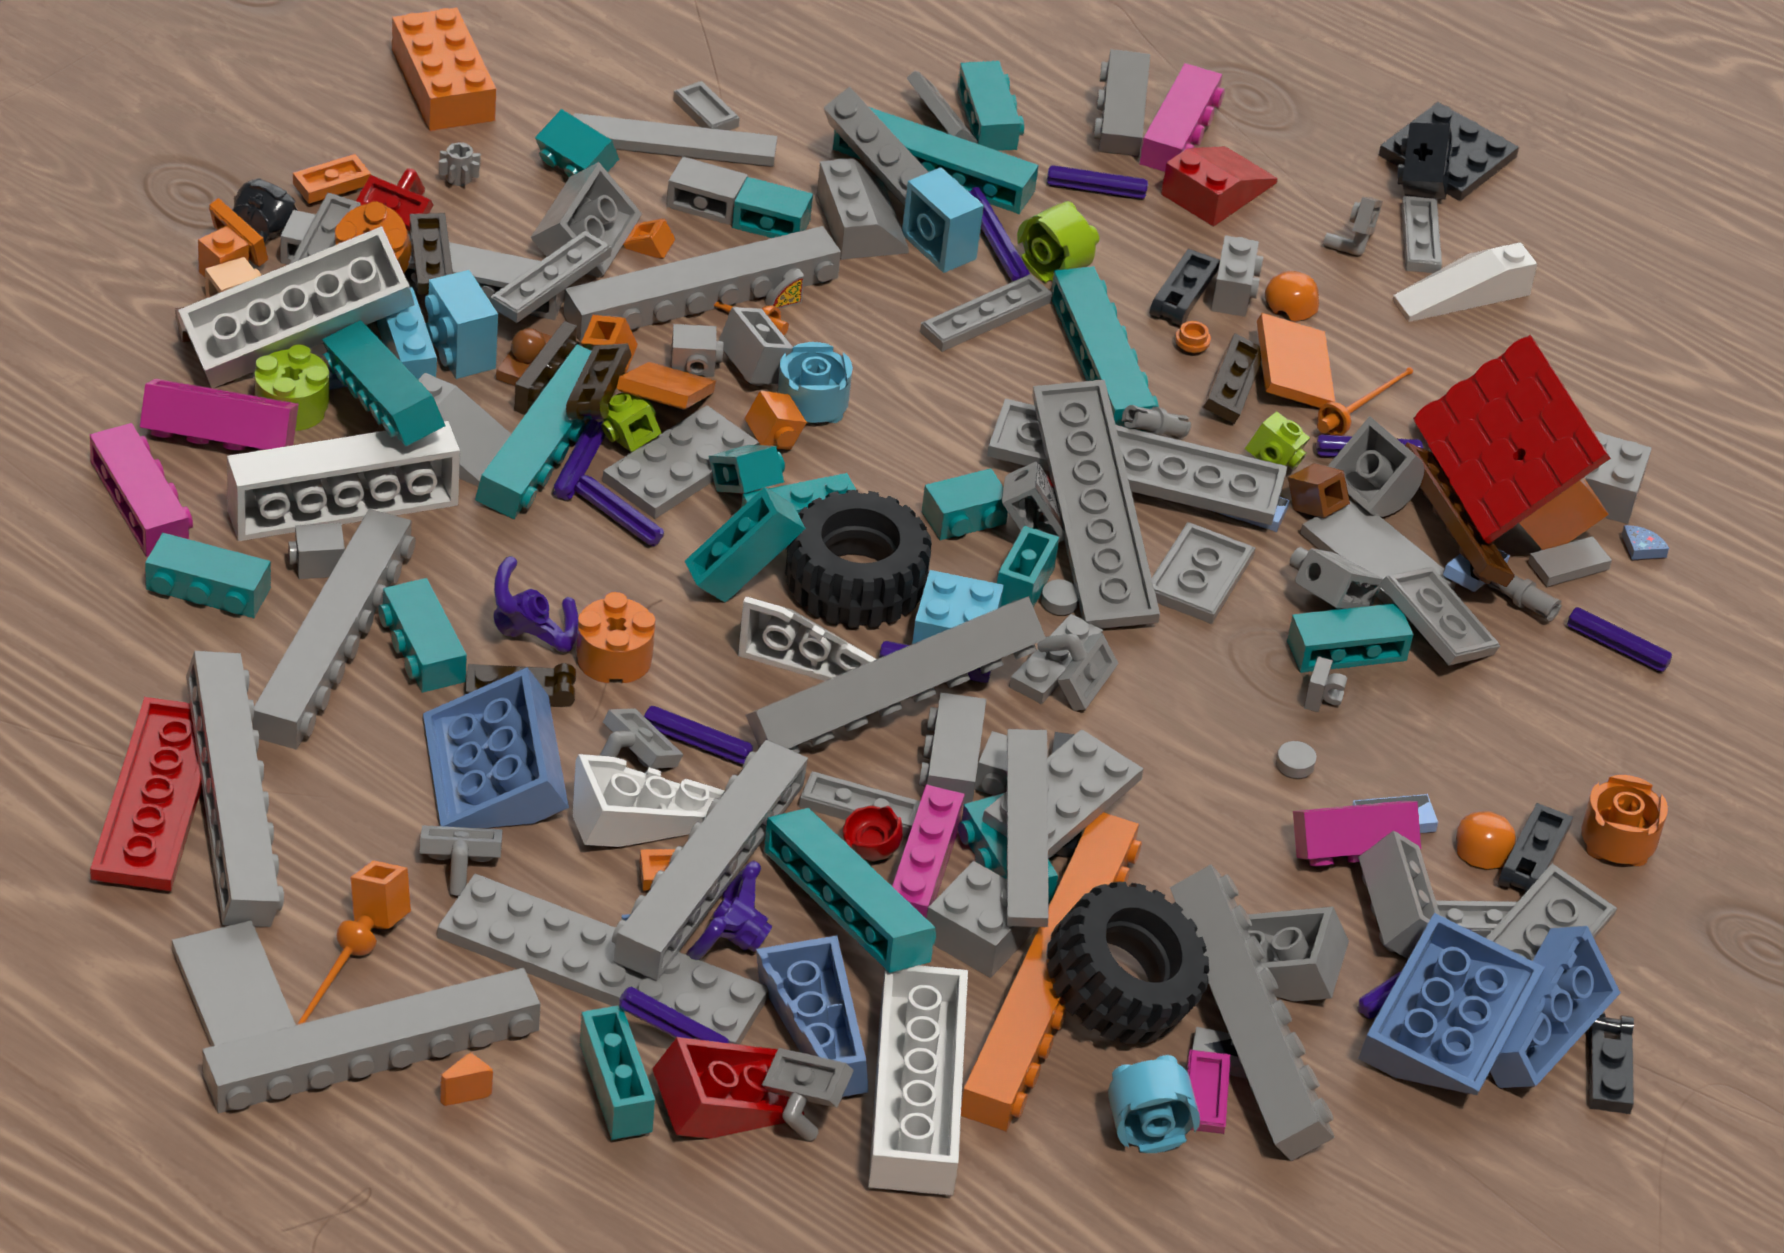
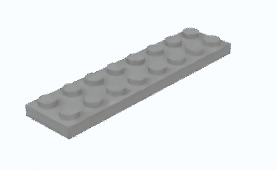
[1032,380,1160,629]
[987,398,1288,525]
[437,874,768,1045]

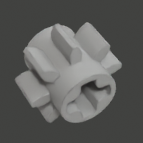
[438,142,481,186]

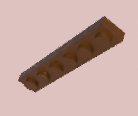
[1405,442,1515,587]

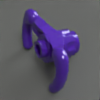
[493,556,579,653]
[686,861,773,960]

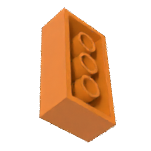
[392,7,496,131]

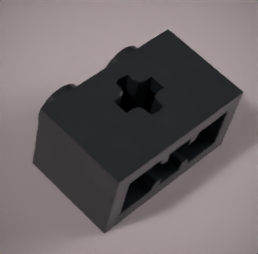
[1397,122,1453,199]

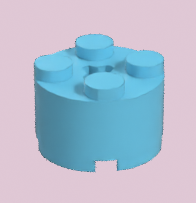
[777,342,853,423]
[1108,1055,1200,1153]

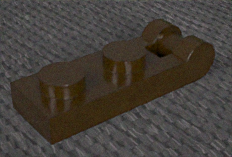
[566,343,632,421]
[466,663,576,707]

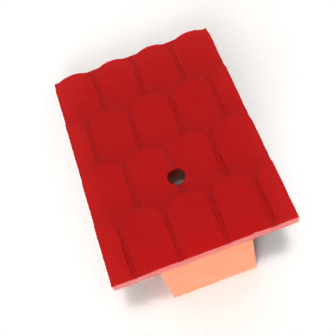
[1413,334,1611,550]

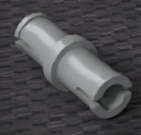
[1122,405,1191,438]
[1488,575,1562,621]

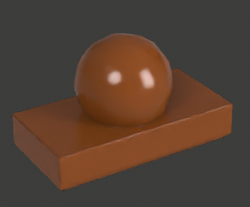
[496,328,552,386]

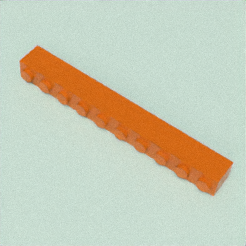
[961,812,1142,1132]

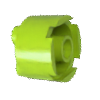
[1017,201,1100,282]
[255,344,329,431]

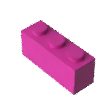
[1293,801,1421,866]

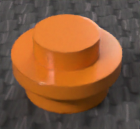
[1175,321,1211,353]

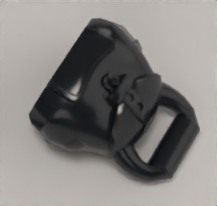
[232,178,297,243]

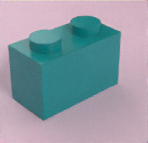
[535,109,619,178]
[732,177,813,238]
[709,445,785,493]
[921,468,1008,540]
[997,526,1059,608]

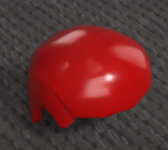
[843,805,903,862]

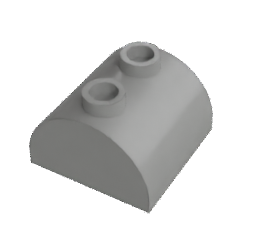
[1328,416,1424,517]

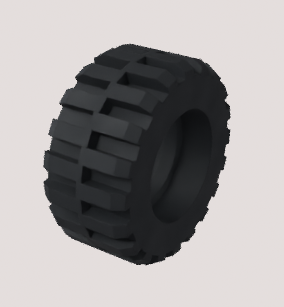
[785,490,932,628]
[1046,882,1210,1044]

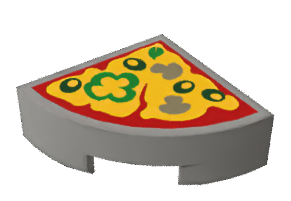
[765,269,805,308]

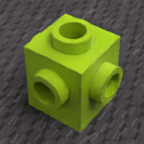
[601,393,662,452]
[1245,411,1310,470]

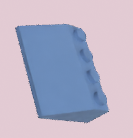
[423,667,569,828]
[1358,913,1545,1095]

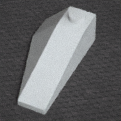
[1393,242,1537,322]
[738,597,876,681]
[573,754,725,847]

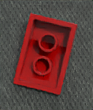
[1161,146,1278,227]
[652,1037,805,1139]

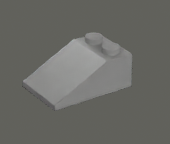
[418,373,511,486]
[1247,907,1349,1001]

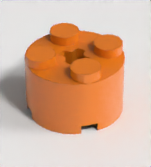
[335,202,412,273]
[576,592,656,684]
[1581,775,1668,866]

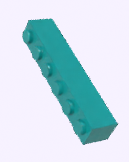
[832,107,1039,214]
[1051,266,1159,432]
[322,320,446,446]
[475,344,593,519]
[764,808,936,973]

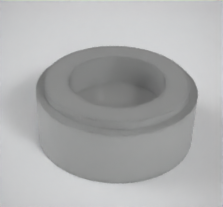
[1041,579,1079,615]
[1276,741,1316,778]

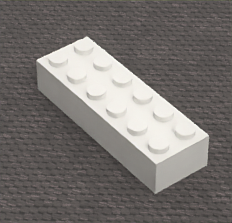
[178,226,415,389]
[227,421,460,541]
[868,965,968,1195]

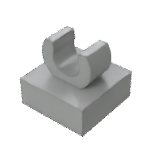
[1304,657,1348,712]

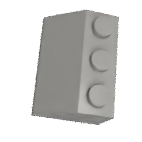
[817,159,909,260]
[531,162,642,277]

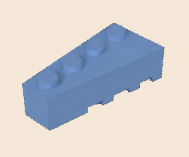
[1490,926,1620,1088]
[756,936,869,1097]

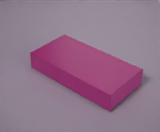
[1187,1050,1230,1134]

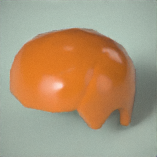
[1265,271,1320,321]
[1456,811,1516,869]

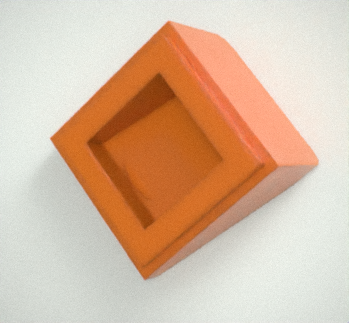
[623,219,675,259]
[440,1052,493,1106]

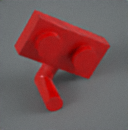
[356,168,434,231]

